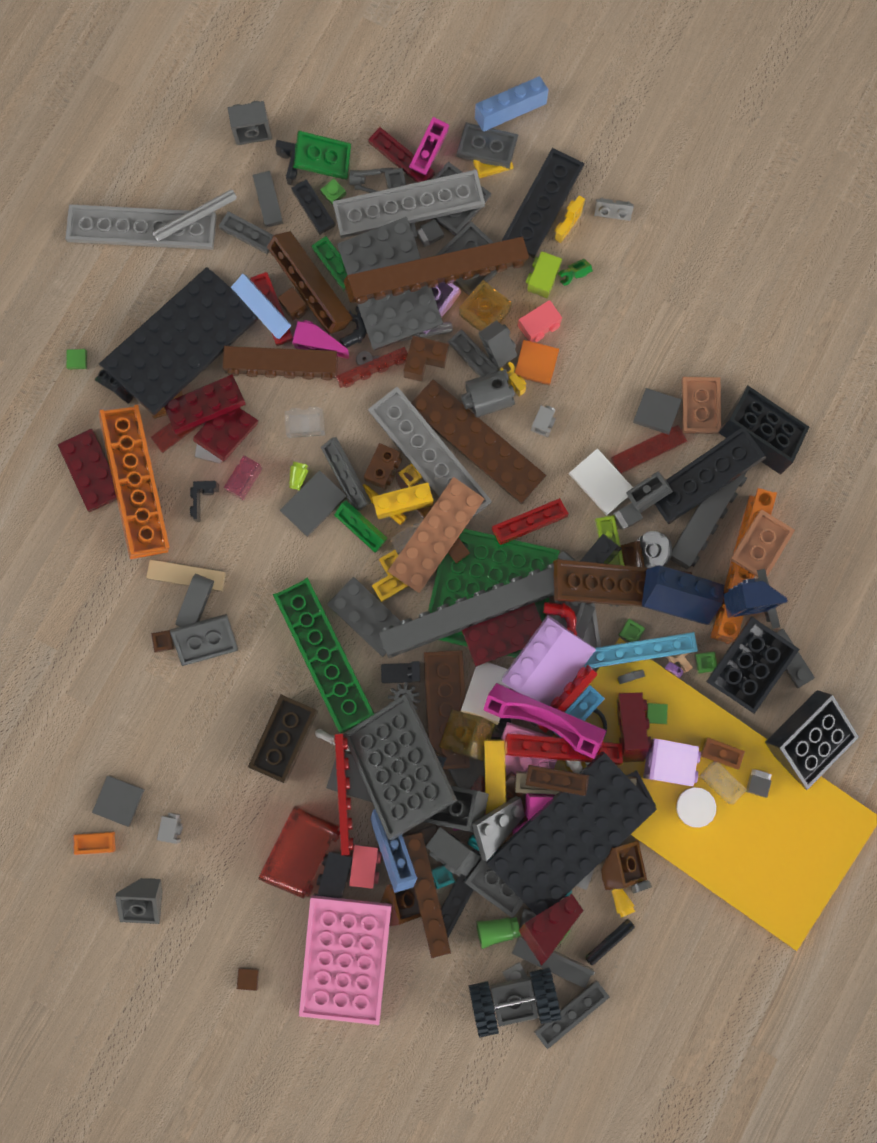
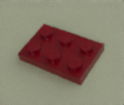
[193,408,258,462]

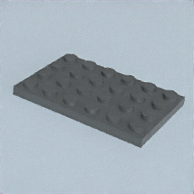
[337,217,444,351]
[344,694,457,840]

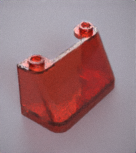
[258,805,340,899]

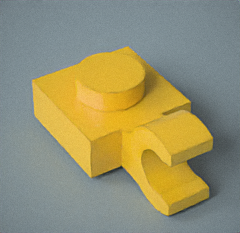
[500,362,526,397]

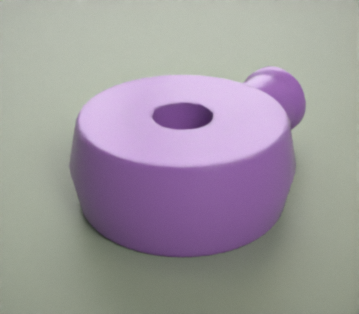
[665,662,684,678]

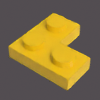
[555,195,585,243]
[372,550,409,602]

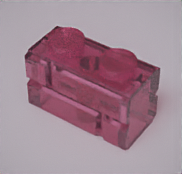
[224,455,262,501]

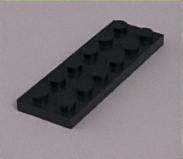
[502,148,585,258]
[655,426,766,524]

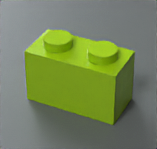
[526,251,562,298]

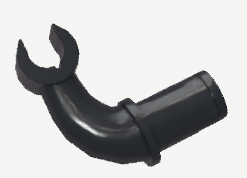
[339,306,367,348]

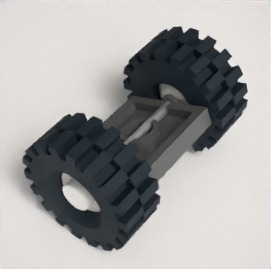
[468,968,561,1038]

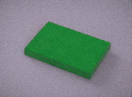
[293,130,351,180]

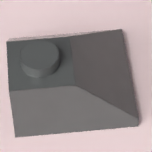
[115,878,162,924]

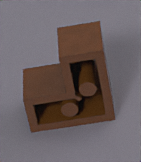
[403,335,449,382]

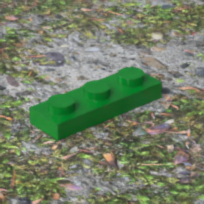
[311,236,347,291]
[334,500,388,553]

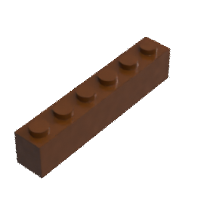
[267,231,352,334]
[223,346,338,380]
[403,831,451,958]

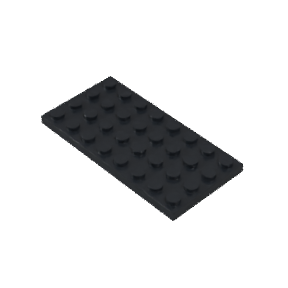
[99,267,259,416]
[486,751,657,916]

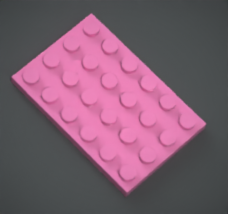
[299,895,392,1025]

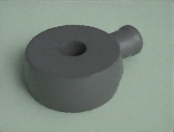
[356,351,379,369]

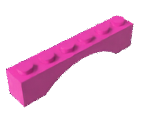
[483,683,606,759]

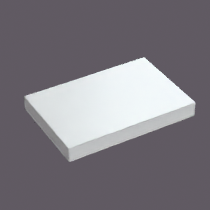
[569,449,633,516]
[461,662,510,725]

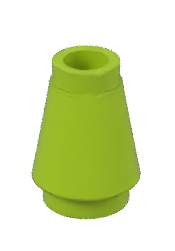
[289,462,309,490]

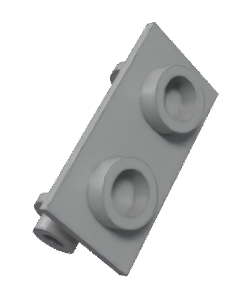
[594,197,634,221]

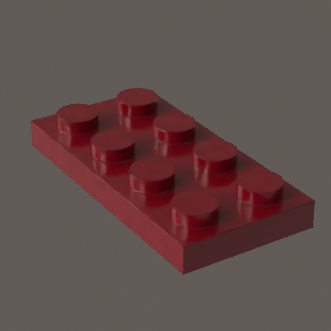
[164,374,246,435]
[57,428,117,512]
[462,603,542,667]

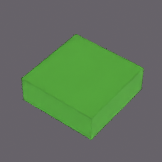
[66,349,87,370]
[619,619,646,642]
[695,652,717,673]
[647,703,668,724]

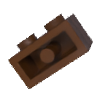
[364,443,402,490]

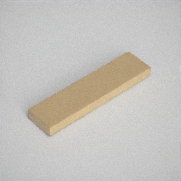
[146,560,226,592]

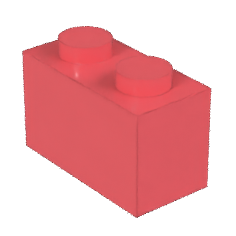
[518,300,562,342]
[349,844,382,889]

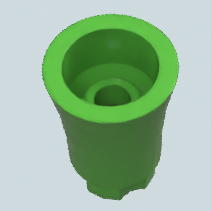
[476,917,521,949]

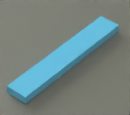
[583,632,698,668]

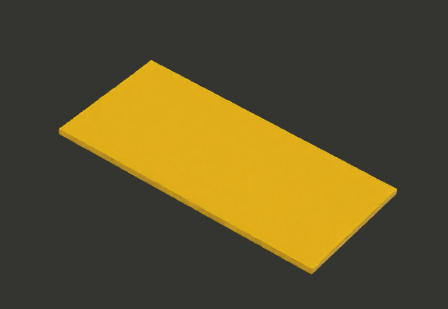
[552,638,877,951]

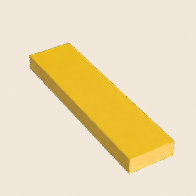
[484,740,506,814]

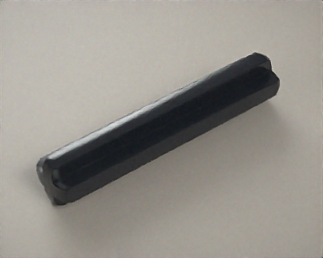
[585,919,635,966]

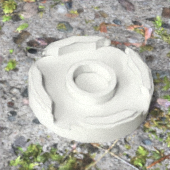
[676,787,716,828]

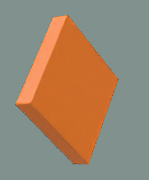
[515,340,559,385]

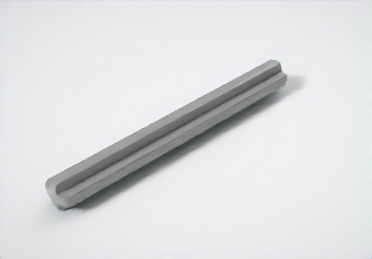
[153,189,237,241]

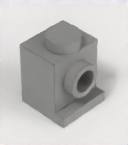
[531,406,556,437]
[157,813,183,844]

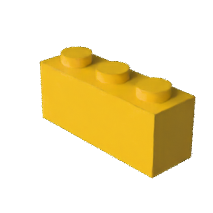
[372,482,433,519]

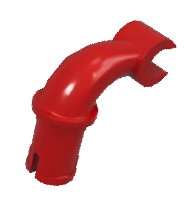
[543,602,577,636]

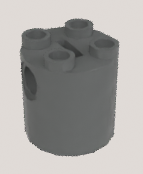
[461,370,515,418]

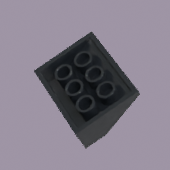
[718,385,809,475]
[706,616,800,714]
[765,690,859,790]

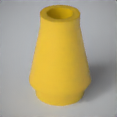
[611,889,635,918]

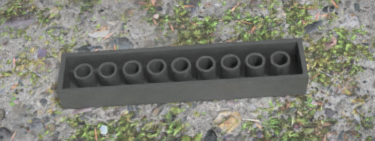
[379,563,554,658]

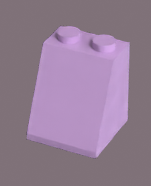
[643,739,701,786]

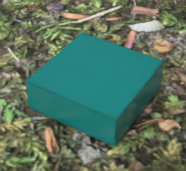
[431,865,455,889]

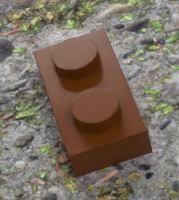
[701,738,745,770]

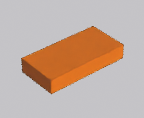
[74,832,115,855]

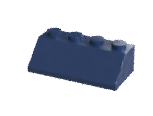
[642,565,725,625]
[723,578,788,618]

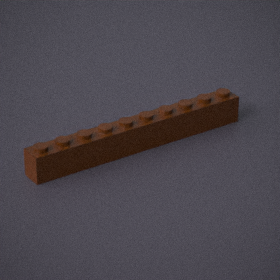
[344,237,529,304]

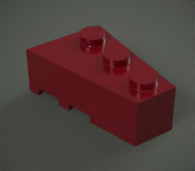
[617,692,652,762]
[519,894,584,966]

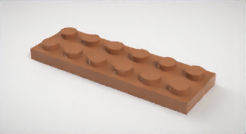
[387,477,485,593]

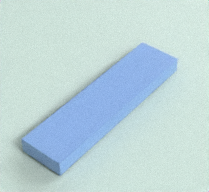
[231,274,292,339]

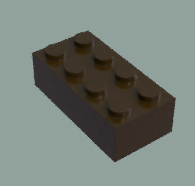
[248,694,318,783]

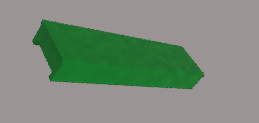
[273,577,374,734]

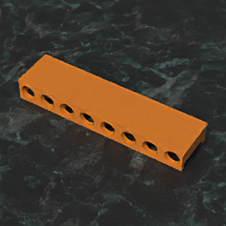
[99,405,170,559]
[710,488,777,644]

